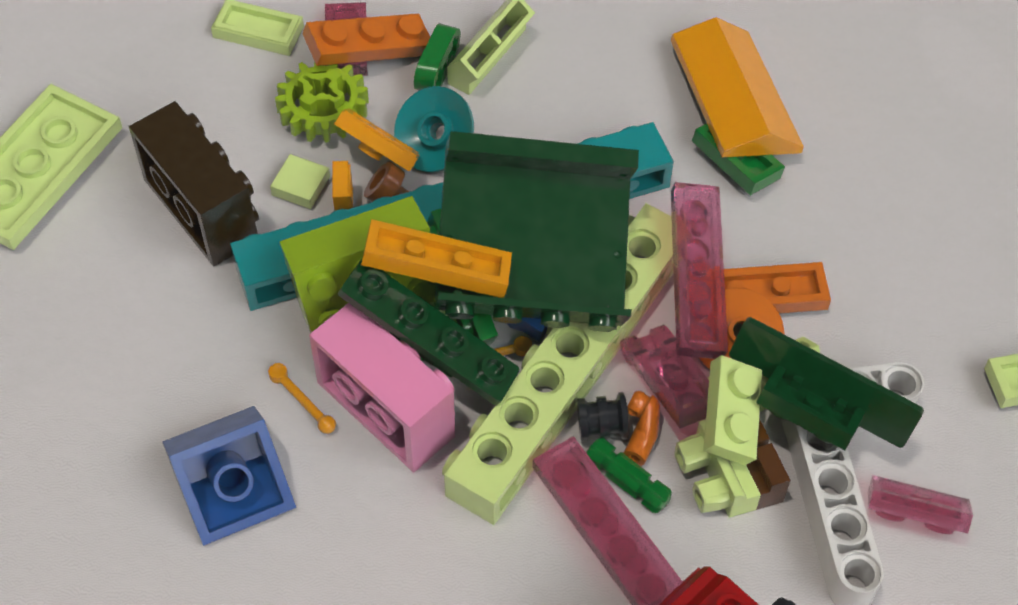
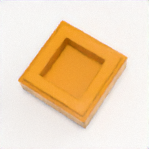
[332,161,353,211]

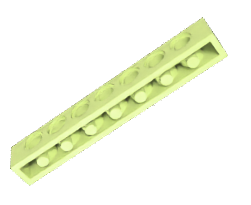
[442,203,693,525]

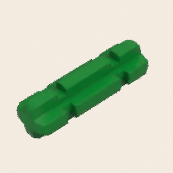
[586,438,672,513]

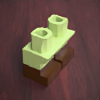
[674,418,791,518]

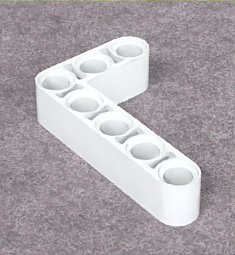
[781,362,924,605]

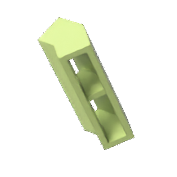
[447,0,535,95]

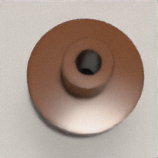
[364,161,409,202]

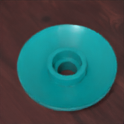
[394,86,474,172]

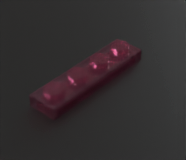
[671,182,728,359]
[533,436,683,605]

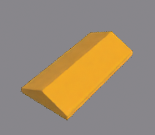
[671,17,804,158]

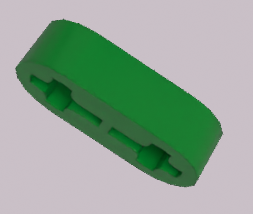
[414,23,461,90]

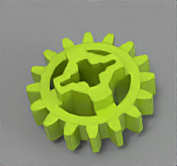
[275,61,369,143]

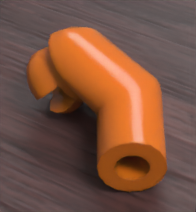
[623,391,660,466]

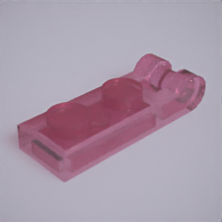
[620,324,709,428]

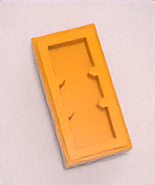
[334,108,419,172]

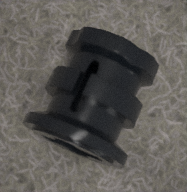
[577,392,629,441]

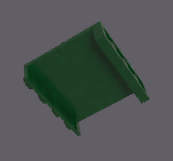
[434,131,639,332]

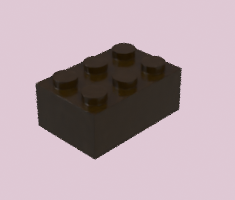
[129,101,259,267]

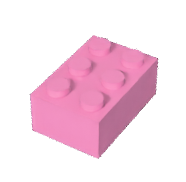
[309,303,455,473]

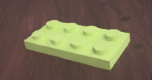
[0,84,122,250]

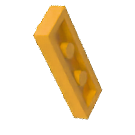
[361,219,512,298]

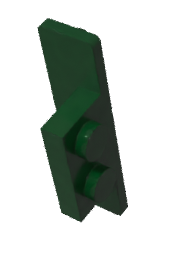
[338,259,519,405]
[729,317,924,451]

